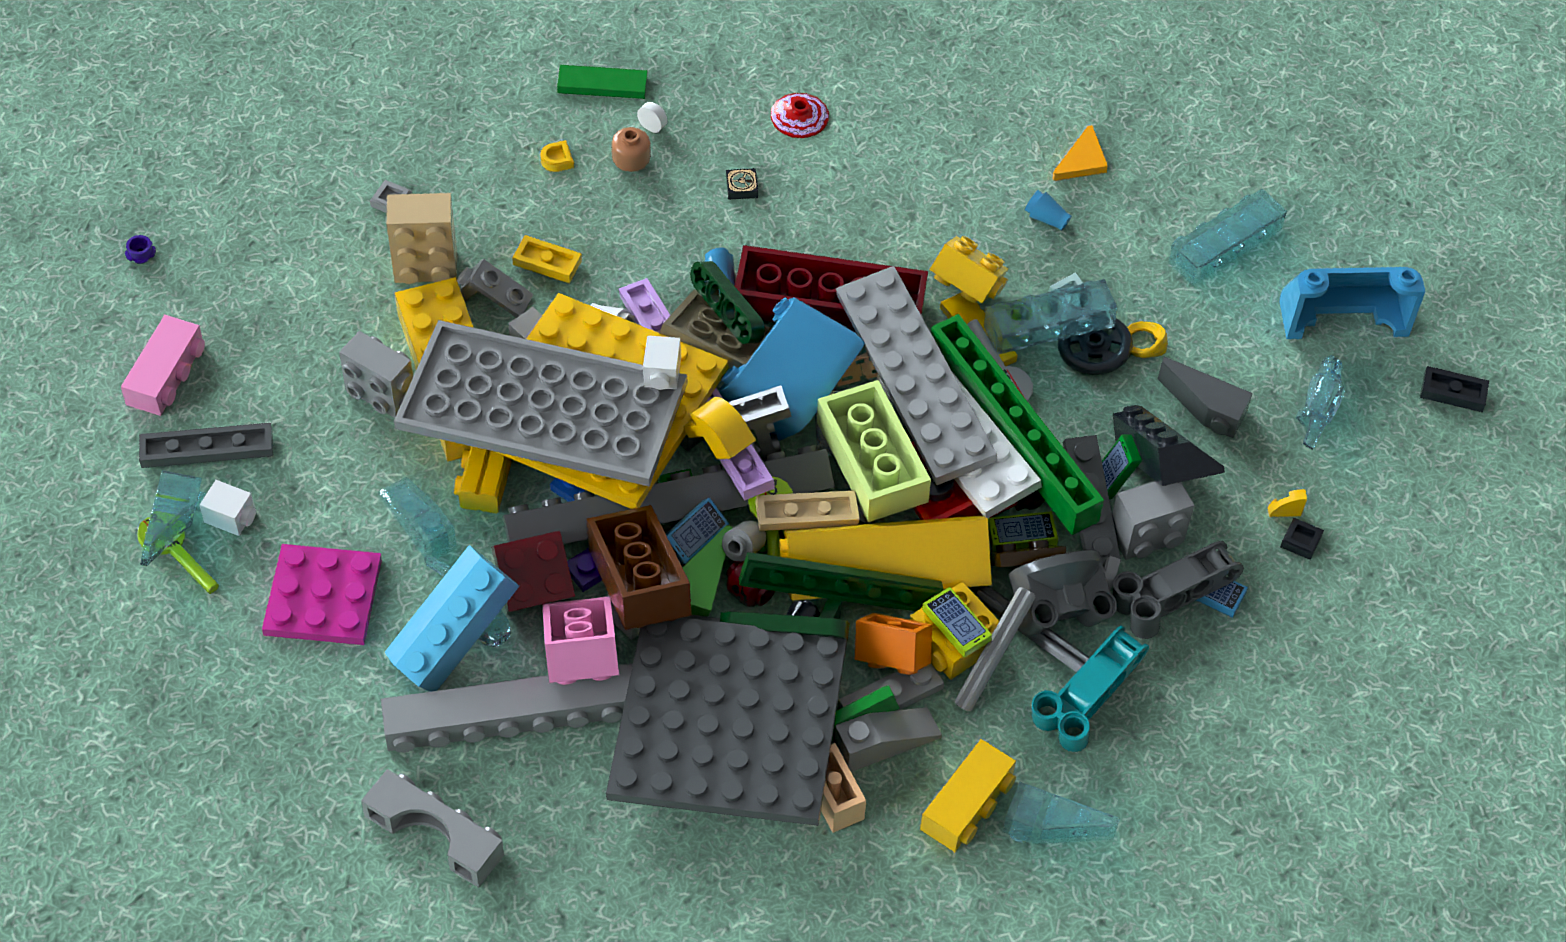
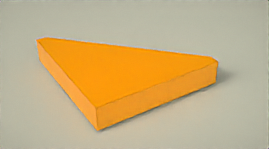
[1053,125,1108,181]

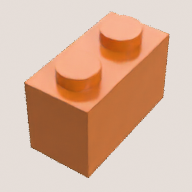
[855,613,932,675]

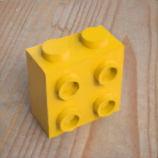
[929,236,1008,303]
[910,581,999,680]

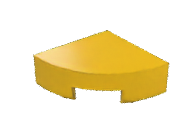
[1267,489,1307,517]

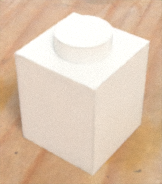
[643,336,681,390]
[200,480,256,536]

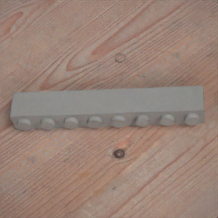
[381,663,633,752]

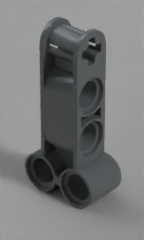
[1113,541,1244,639]

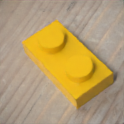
[512,235,582,284]

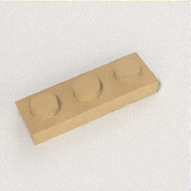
[755,491,860,531]

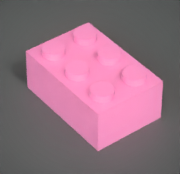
[542,597,619,685]

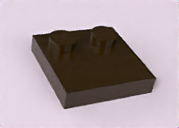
[990,539,1066,567]

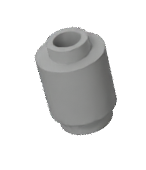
[722,521,766,561]

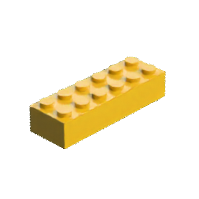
[395,277,474,462]

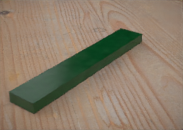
[739,552,943,612]

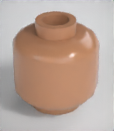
[611,127,651,172]

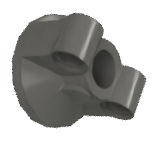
[1009,550,1117,636]

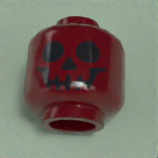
[726,560,775,607]

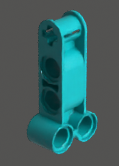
[1032,625,1149,752]

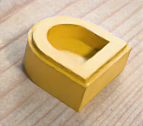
[540,140,574,172]

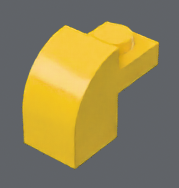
[683,397,756,459]

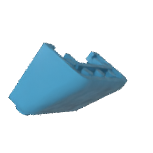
[1279,267,1426,339]
[718,297,864,441]

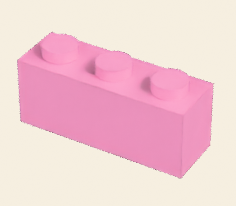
[121,315,205,416]

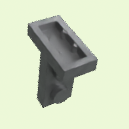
[729,385,791,461]

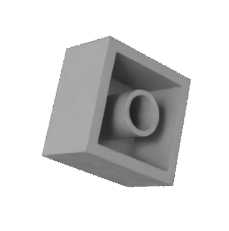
[1112,481,1194,560]

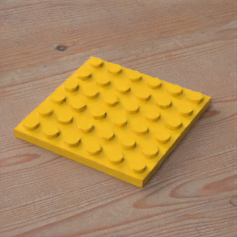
[493,293,728,509]

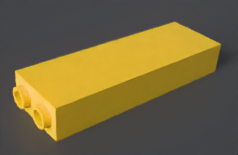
[779,516,992,601]

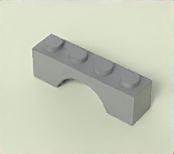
[361,769,504,888]

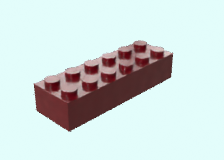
[734,245,928,334]

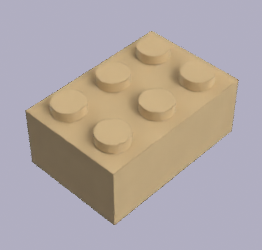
[386,193,457,284]

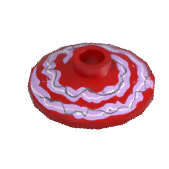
[771,93,829,138]

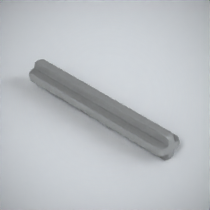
[955,587,1035,711]

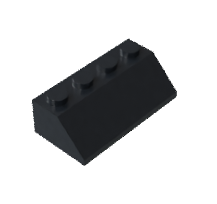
[1113,405,1225,486]

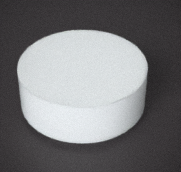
[637,102,667,133]

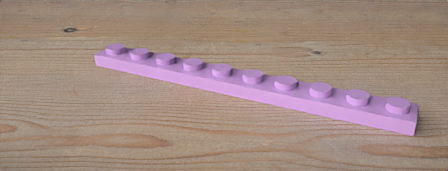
[619,278,775,501]

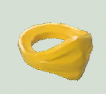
[1127,321,1168,358]

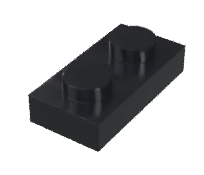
[1420,366,1489,413]

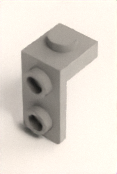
[457,259,533,318]

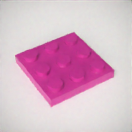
[262,544,382,645]

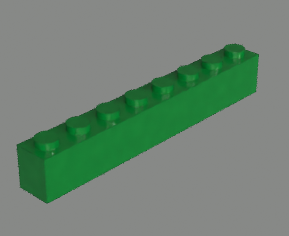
[931,314,1104,535]

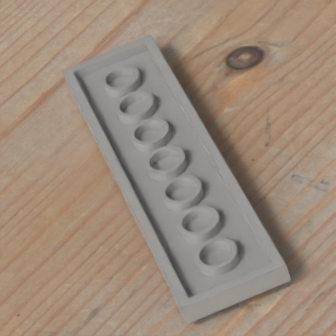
[836,266,997,485]

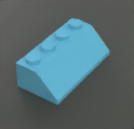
[385,545,519,692]

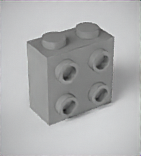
[339,331,413,418]

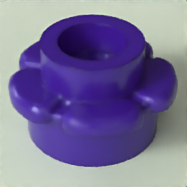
[125,235,156,264]

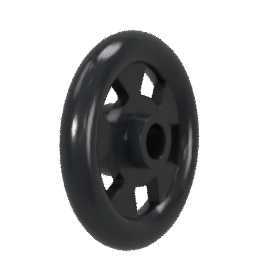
[1057,313,1133,375]

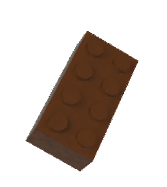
[586,505,691,630]

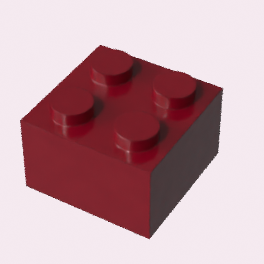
[491,530,575,612]

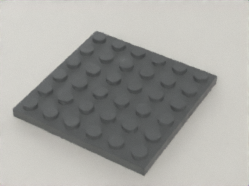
[606,618,847,826]

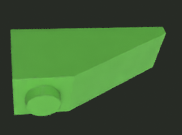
[683,525,733,617]

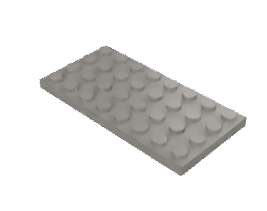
[394,320,688,487]

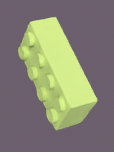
[817,380,931,522]

